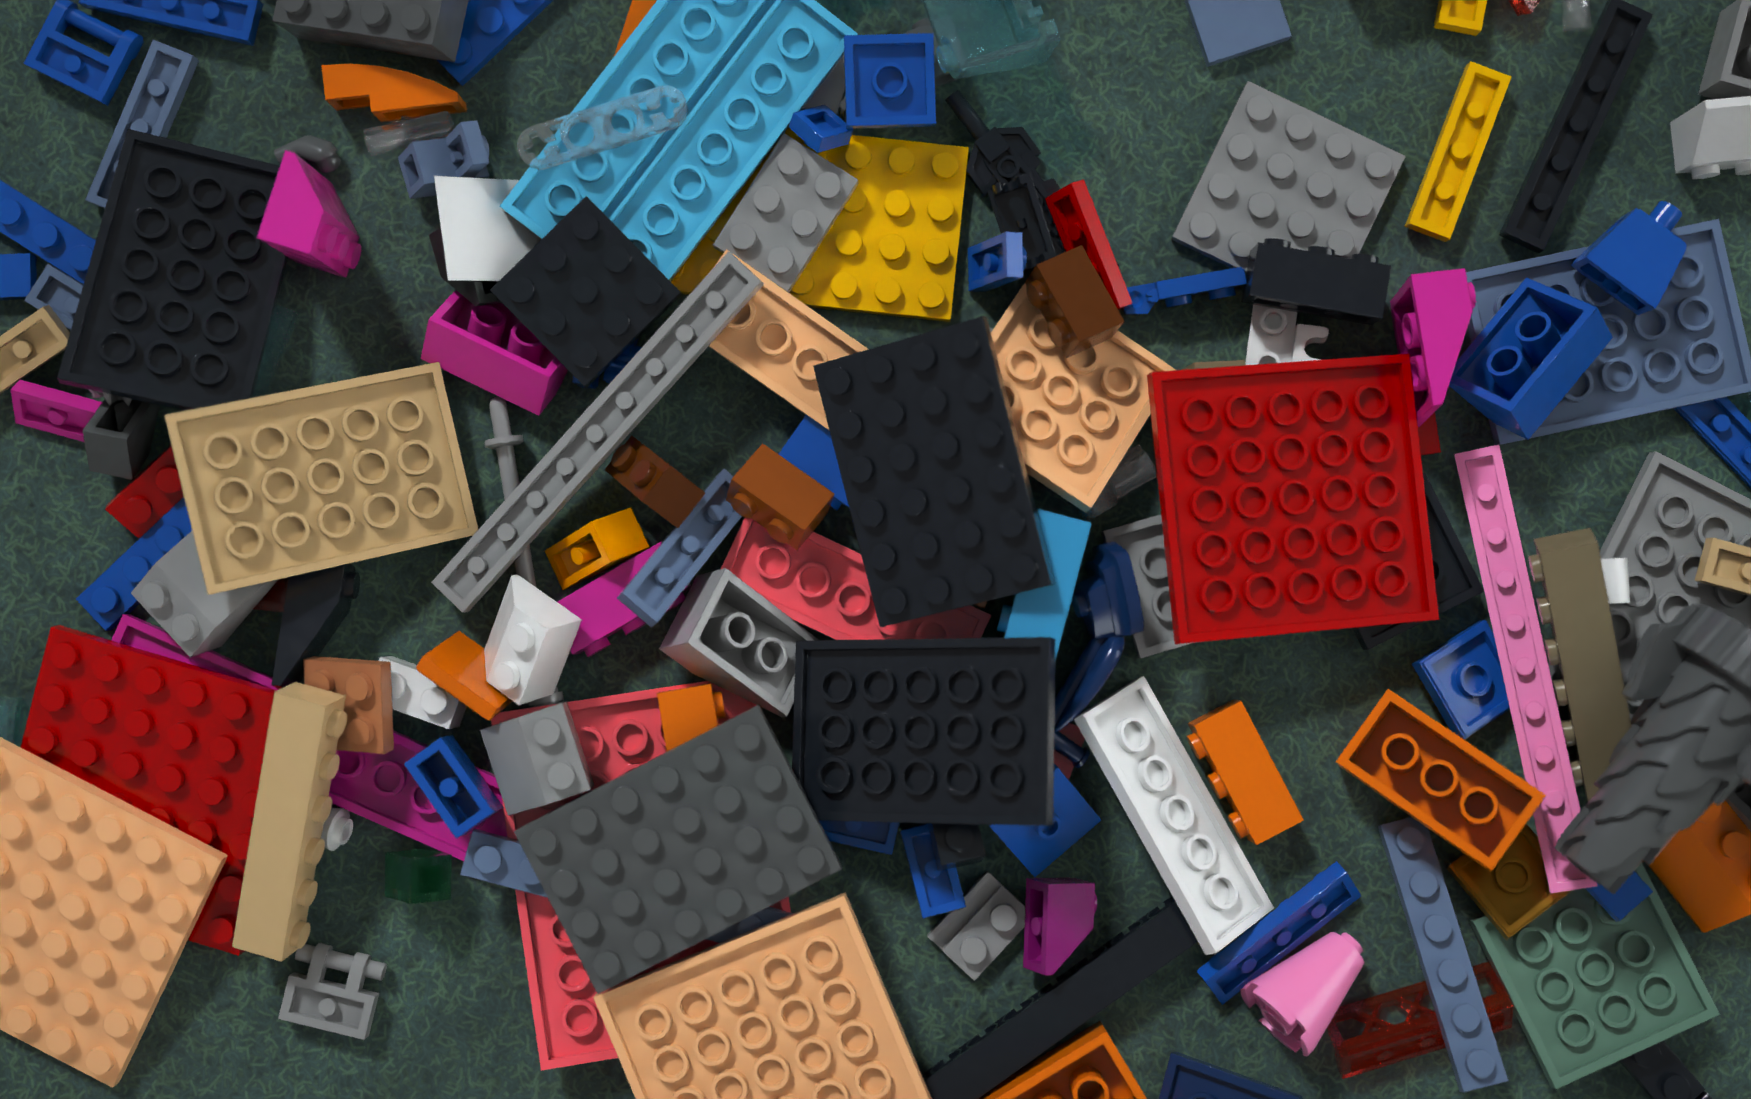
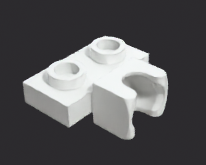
[1245,304,1329,365]

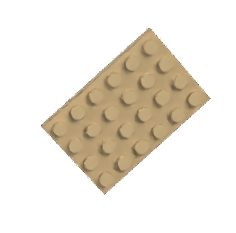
[165,362,479,595]

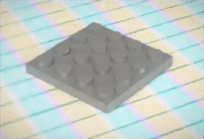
[1171,81,1406,275]

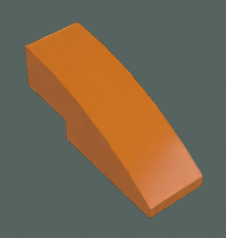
[321,64,467,122]

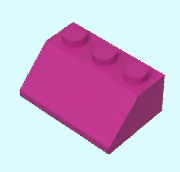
[257,150,361,278]
[421,290,568,416]

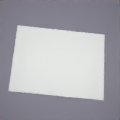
[434,176,542,281]

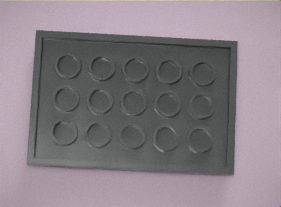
[514,704,842,994]

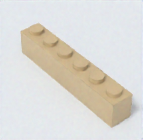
[232,682,347,962]

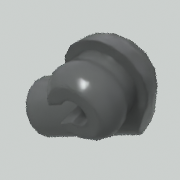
[274,135,341,173]

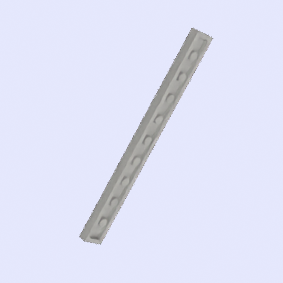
[431,251,764,613]

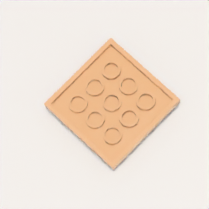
[991,283,1176,513]

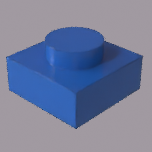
[789,104,853,153]

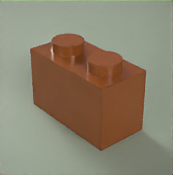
[726,443,835,550]

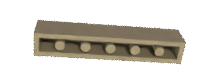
[1528,528,1632,802]

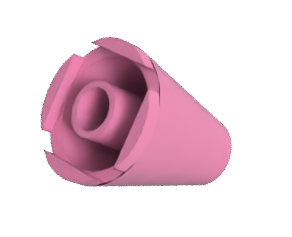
[1240,932,1364,1056]

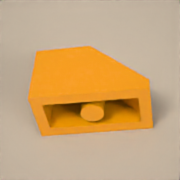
[545,507,649,590]

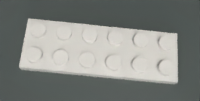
[1074,676,1274,955]

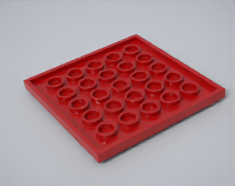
[1147,354,1439,644]
[21,625,278,956]

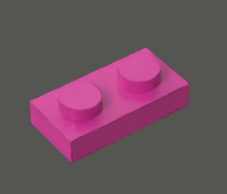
[11,379,102,442]

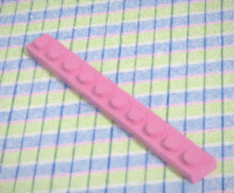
[1454,445,1597,893]

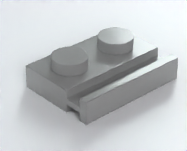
[927,870,1025,981]

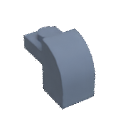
[398,120,490,199]

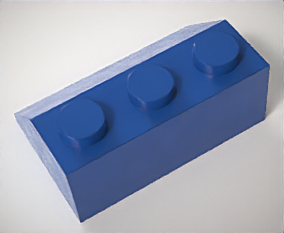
[1449,277,1613,440]

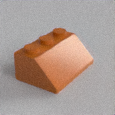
[1646,800,1751,933]

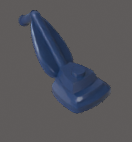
[1054,541,1144,768]

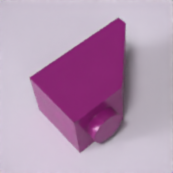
[1023,877,1097,975]

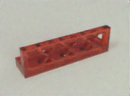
[1326,961,1514,1079]

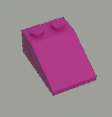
[1390,268,1476,427]

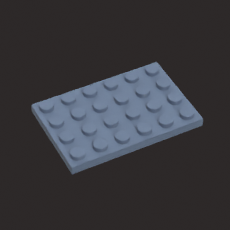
[1466,219,1751,445]

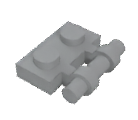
[278,943,387,1040]

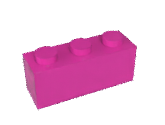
[558,541,691,657]

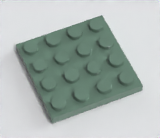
[1469,863,1720,1089]

